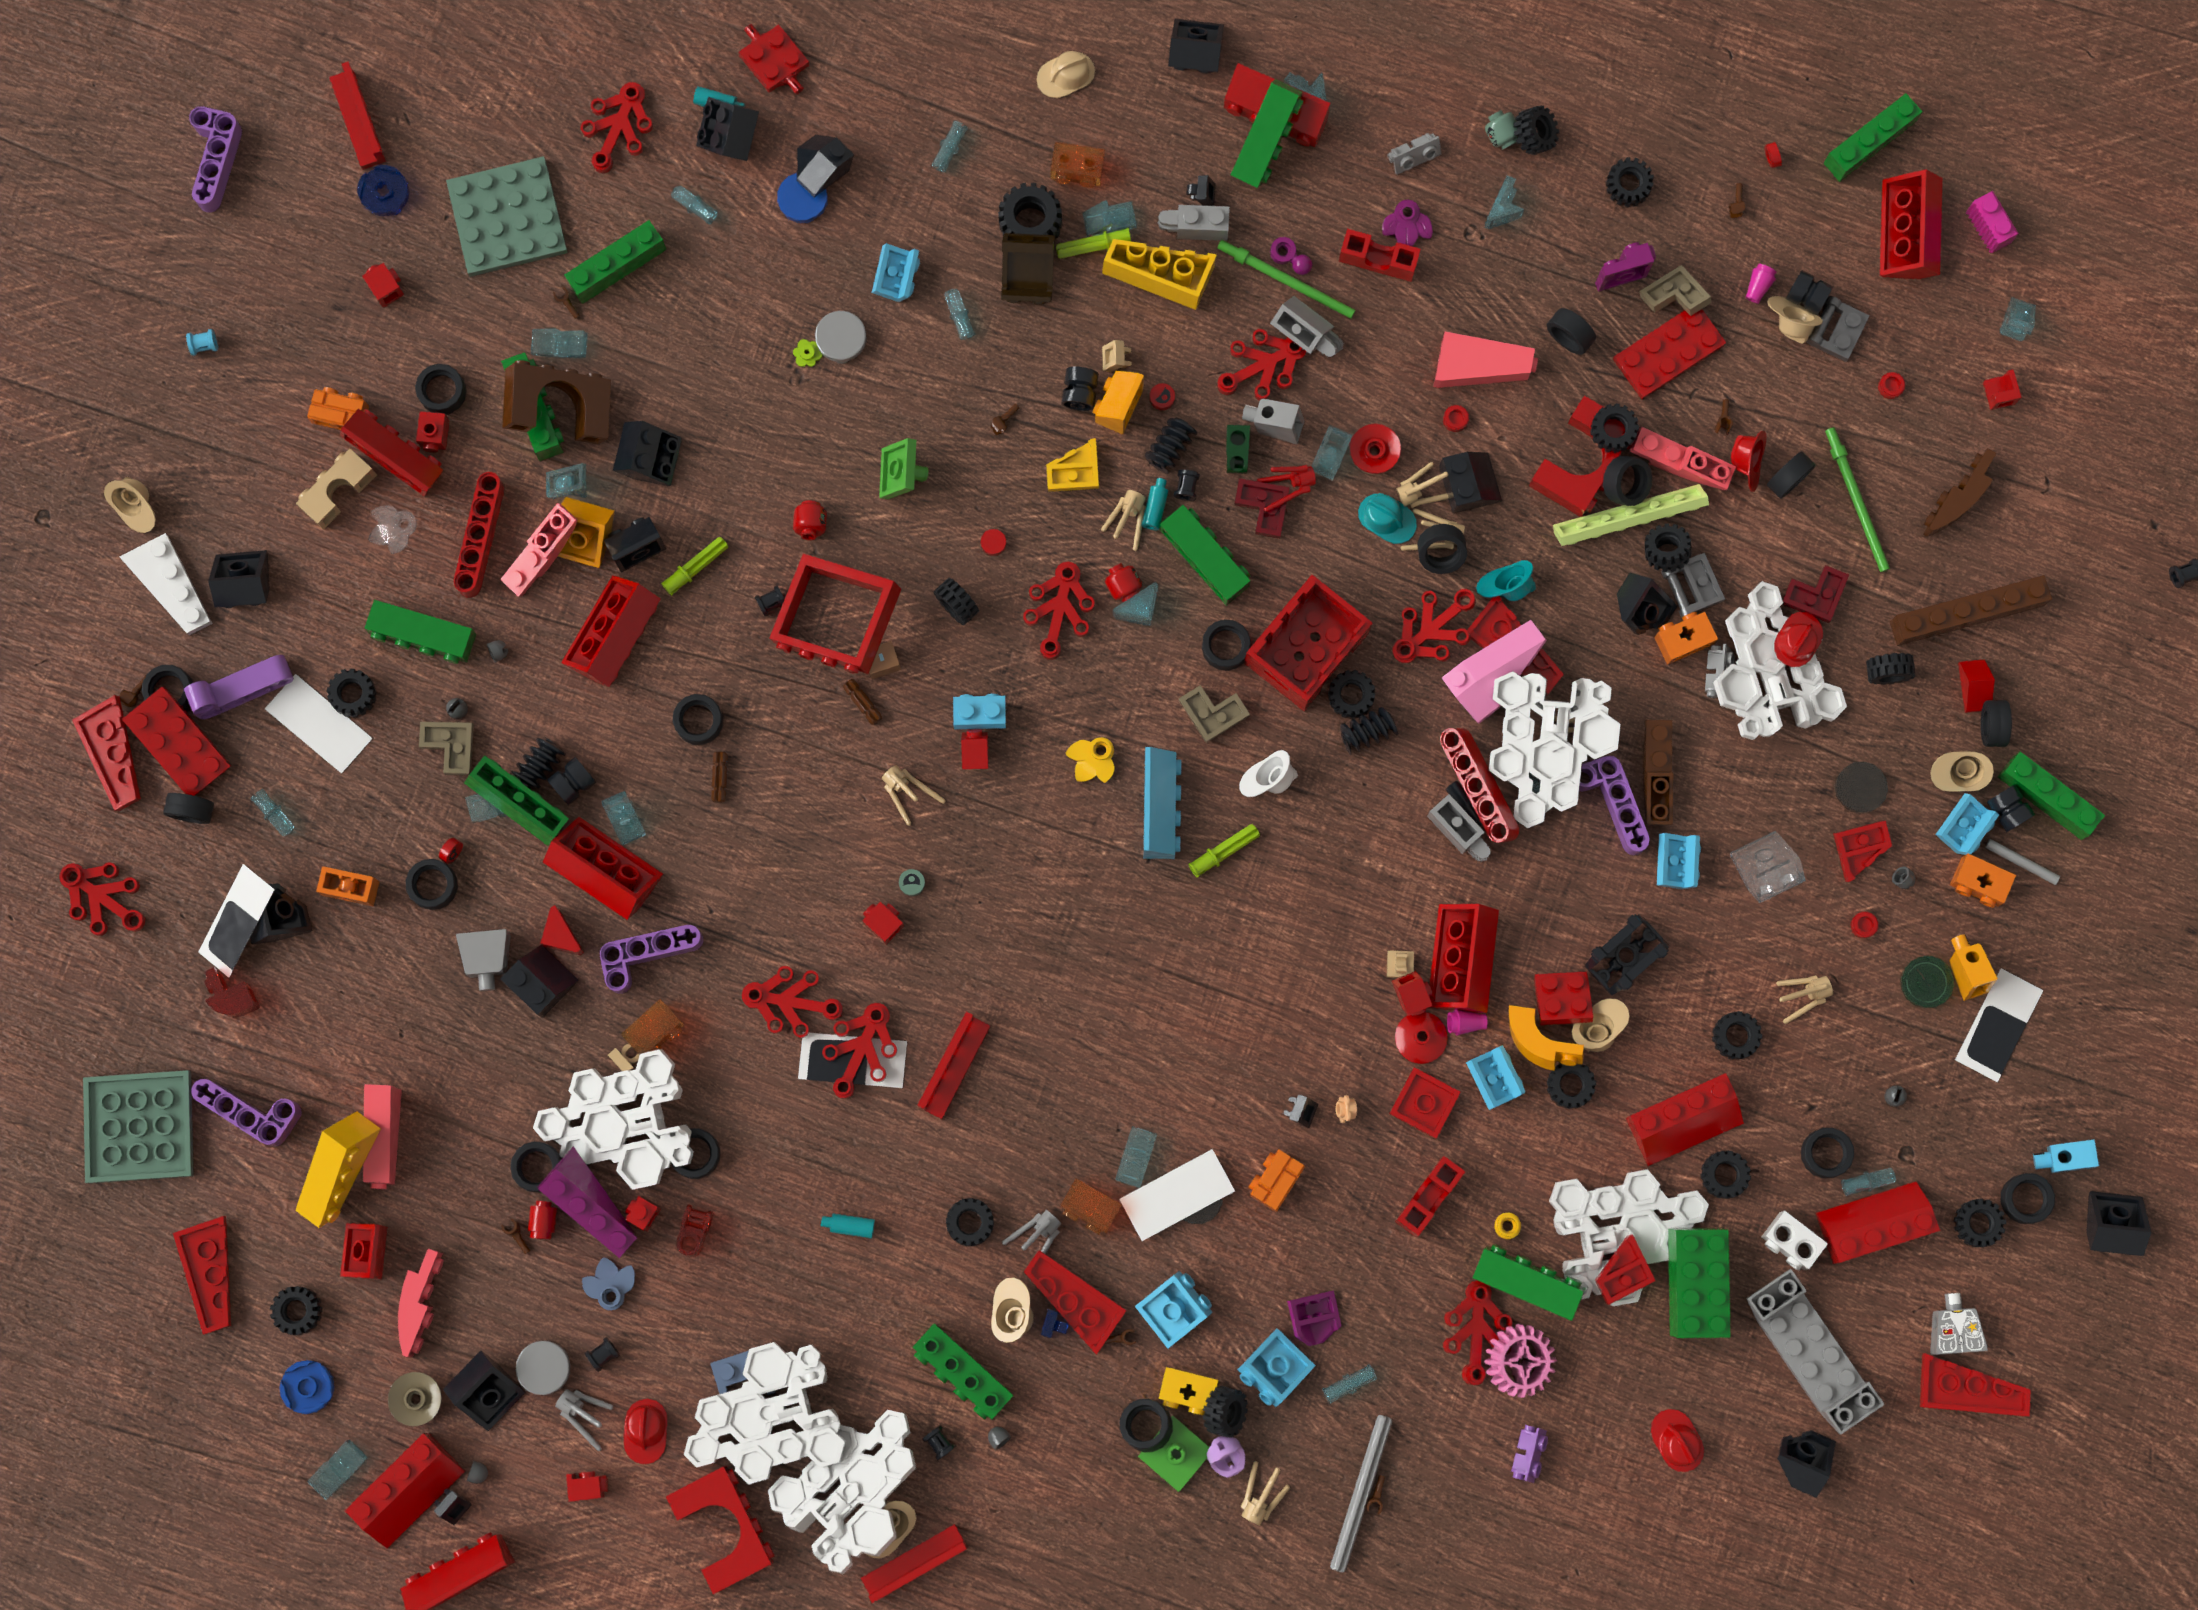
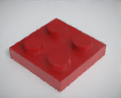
[1534,971,1594,1025]
[1389,1067,1461,1139]

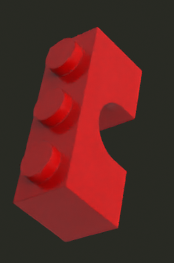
[1339,229,1421,282]
[1395,1156,1465,1237]

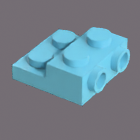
[1135,1271,1213,1348]
[1237,1328,1315,1407]

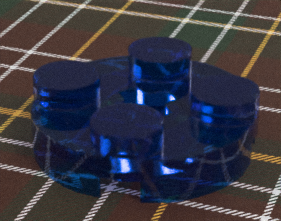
[357,165,410,216]

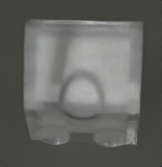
[1730,831,1806,903]

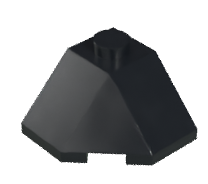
[797,135,854,197]
[1617,573,1677,635]
[250,883,313,944]
[1777,1430,1836,1498]

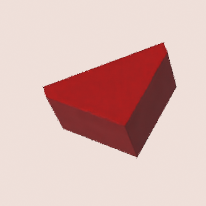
[1958,659,1995,713]
[541,905,584,955]

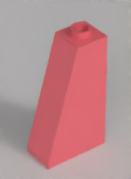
[1433,332,1538,388]
[363,1084,402,1189]

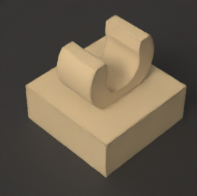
[1102,340,1132,372]
[1386,951,1414,978]
[608,1044,640,1071]

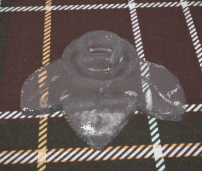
[368,505,417,554]

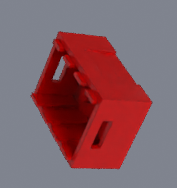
[1244,575,1372,711]

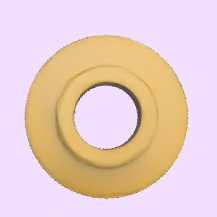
[1494,1213,1521,1239]

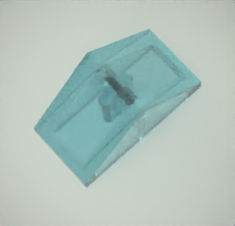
[1113,582,1159,626]

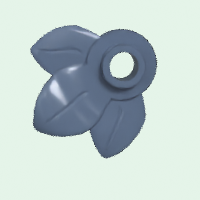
[582,1257,635,1310]

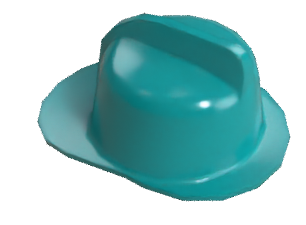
[1358,493,1417,544]
[1476,560,1536,601]

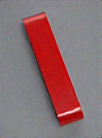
[454,472,504,598]
[1440,728,1519,843]

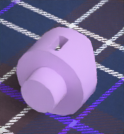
[1207,1436,1245,1478]

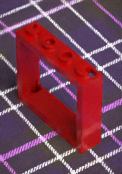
[769,554,902,674]

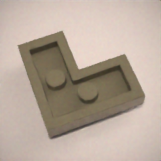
[1639,265,1712,316]
[1178,685,1250,743]
[419,722,474,775]

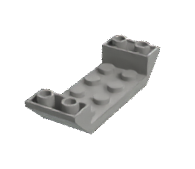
[1747,1269,1885,1435]

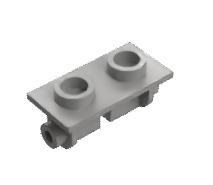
[1387,133,1441,175]
[1705,644,1735,698]

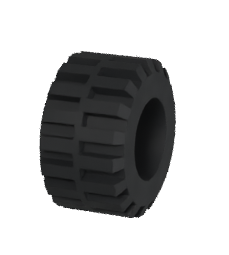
[998,182,1062,239]

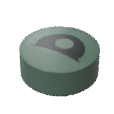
[899,869,925,896]

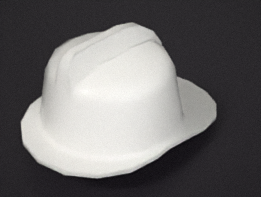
[1239,750,1298,797]

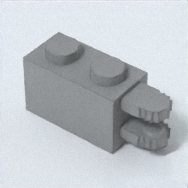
[1158,205,1229,241]
[1270,296,1344,357]
[1427,794,1491,863]

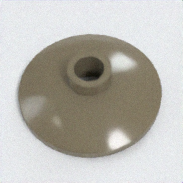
[388,1372,442,1426]

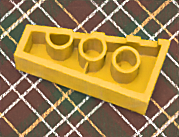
[1102,239,1217,310]
[295,1111,381,1228]

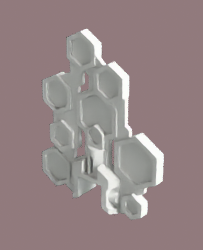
[1713,582,1847,740]
[1489,671,1621,828]
[533,1049,694,1190]
[1549,1169,1709,1306]
[684,1342,846,1484]
[768,1410,916,1574]

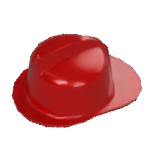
[1731,431,1767,492]
[1774,612,1823,667]
[623,1399,668,1465]
[1651,1409,1704,1472]

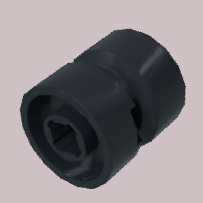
[1786,270,1833,315]
[1061,366,1099,411]
[547,757,597,806]
[1987,784,2036,833]

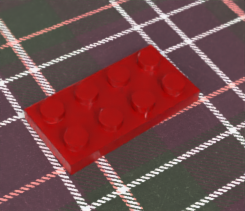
[1613,309,1726,400]
[122,686,232,796]

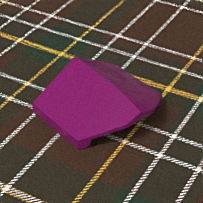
[1287,1290,1342,1346]

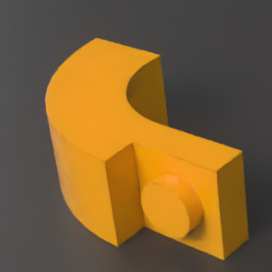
[1509,1005,1584,1071]

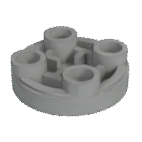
[815,311,867,364]
[516,1341,570,1395]

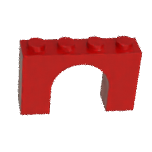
[1529,395,1634,517]
[666,1466,775,1594]

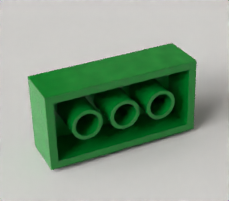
[1668,1228,1730,1338]

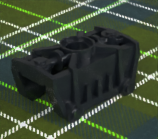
[1585,914,1669,995]

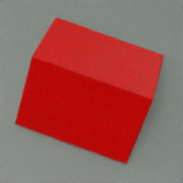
[340,1223,388,1280]

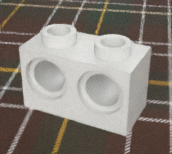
[1761,1211,1828,1270]

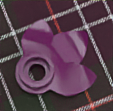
[1382,200,1433,246]

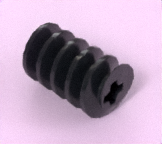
[1145,417,1198,474]
[1340,707,1399,755]
[510,737,566,790]

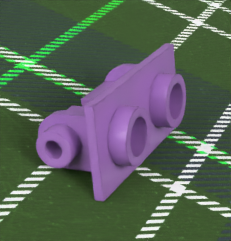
[1511,1425,1548,1483]

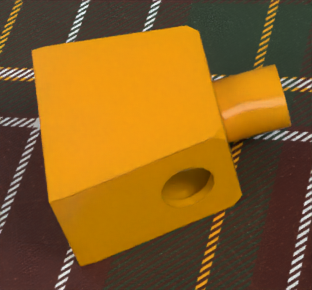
[1949,934,1998,1001]

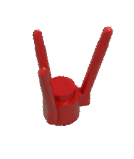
[1257,465,1316,512]

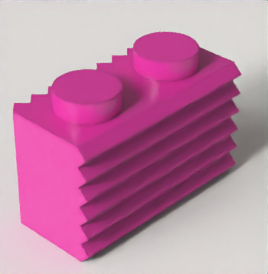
[1966,191,2019,253]

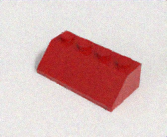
[1224,63,1330,147]
[1880,169,1943,279]
[340,409,443,497]
[561,575,661,687]
[543,817,663,920]
[1429,904,1499,1013]
[1626,1073,1744,1166]
[1815,1181,1940,1264]
[345,1433,466,1549]
[400,1532,515,1610]

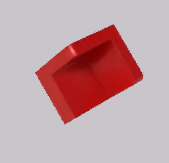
[1983,369,2022,410]

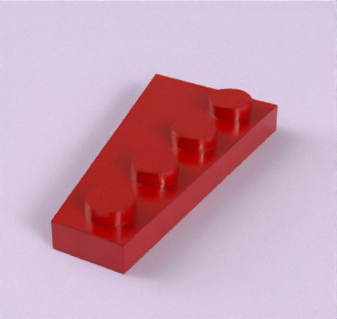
[1464,596,1564,696]
[72,695,141,811]
[173,1216,231,1335]
[1024,1250,1126,1355]
[1920,1353,2031,1417]

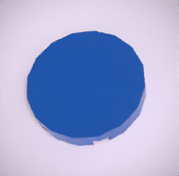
[777,173,827,223]
[279,1360,335,1414]

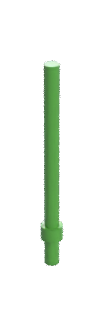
[1217,240,1356,319]
[1825,427,1890,573]

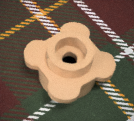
[1336,1095,1357,1123]

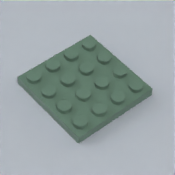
[446,156,568,277]
[83,1070,194,1184]

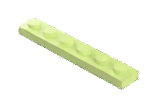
[1553,484,1709,546]

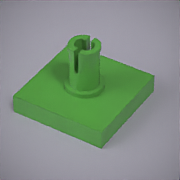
[879,438,928,500]
[1138,1415,1209,1492]

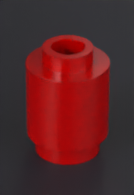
[528,1201,557,1239]

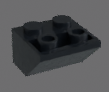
[696,97,759,161]
[613,421,682,486]

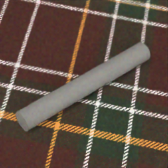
[1985,839,2060,885]

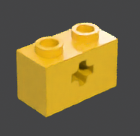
[1158,1367,1218,1415]

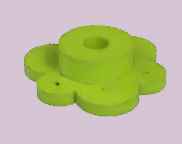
[793,339,823,367]

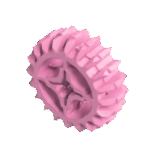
[1484,1324,1557,1398]

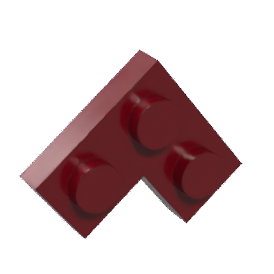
[1234,478,1290,539]
[1782,565,1849,623]

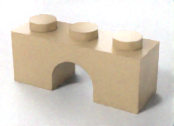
[296,449,377,530]

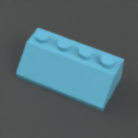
[1143,747,1181,859]

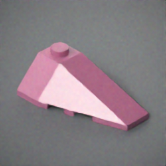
[1442,620,1547,724]

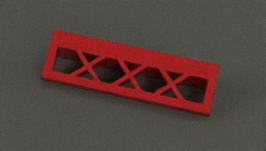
[329,61,386,170]
[917,1011,991,1120]
[861,1524,968,1603]

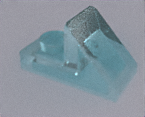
[1283,72,1326,101]
[1484,175,1524,229]
[1082,200,1137,237]
[2000,297,2036,341]
[1311,425,1353,481]
[546,463,587,499]
[601,791,646,845]

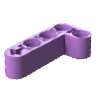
[189,107,242,212]
[184,655,294,719]
[1579,756,1650,855]
[600,925,703,994]
[191,1079,301,1146]

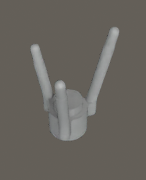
[1002,1210,1061,1254]
[555,1389,613,1451]

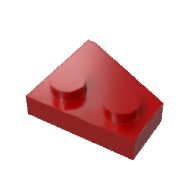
[1833,820,1892,882]
[1595,1234,1656,1305]

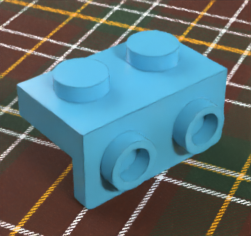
[872,243,920,302]
[953,694,1006,729]
[1935,793,1999,855]
[1657,833,1701,889]
[1466,1045,1525,1110]

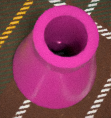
[1745,264,1777,304]
[1447,1010,1488,1036]

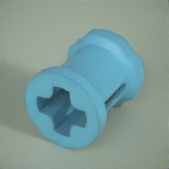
[186,329,218,356]

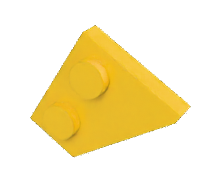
[1046,438,1099,492]

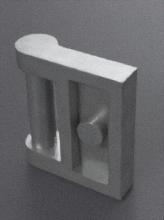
[1806,296,1870,362]
[1661,553,1725,618]

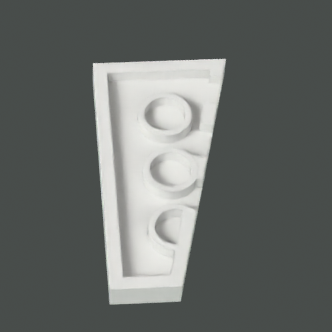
[120,533,213,635]

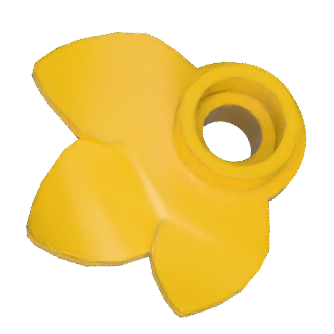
[1066,737,1114,783]

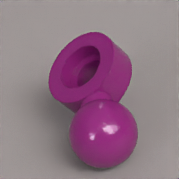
[1270,237,1312,275]

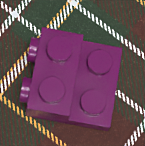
[1595,242,1656,292]

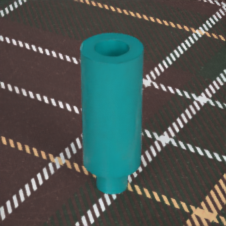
[693,86,745,107]
[1141,478,1169,531]
[821,1213,875,1239]

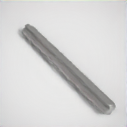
[1330,1415,1392,1572]

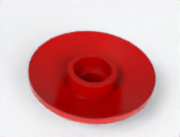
[1350,424,1401,474]
[1395,1012,1447,1064]

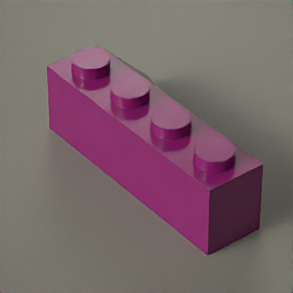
[538,1146,637,1258]

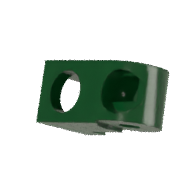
[1226,425,1250,474]

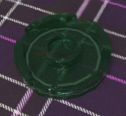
[1900,956,1954,1008]

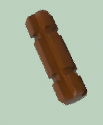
[843,679,882,725]
[711,752,728,803]

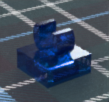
[1041,1309,1069,1338]

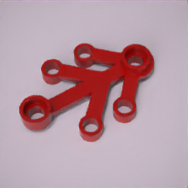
[580,82,653,173]
[1217,329,1307,400]
[1023,562,1095,660]
[1392,589,1476,663]
[59,862,145,936]
[742,966,843,1038]
[822,1003,897,1099]
[1443,1280,1512,1385]

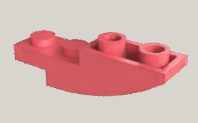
[1630,427,1736,490]
[500,503,578,597]
[398,1249,444,1357]

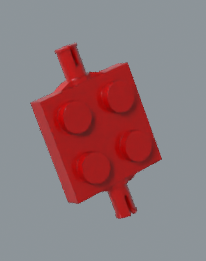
[739,24,809,95]

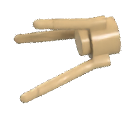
[1396,462,1448,508]
[1101,490,1146,551]
[1401,509,1465,551]
[882,765,946,826]
[1776,975,1833,1024]
[1241,1461,1290,1525]

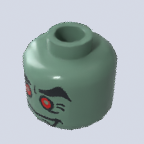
[1485,110,1519,150]

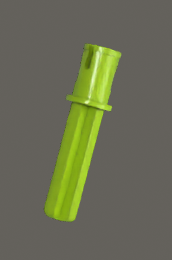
[1056,228,1131,259]
[661,537,728,596]
[1188,824,1260,878]

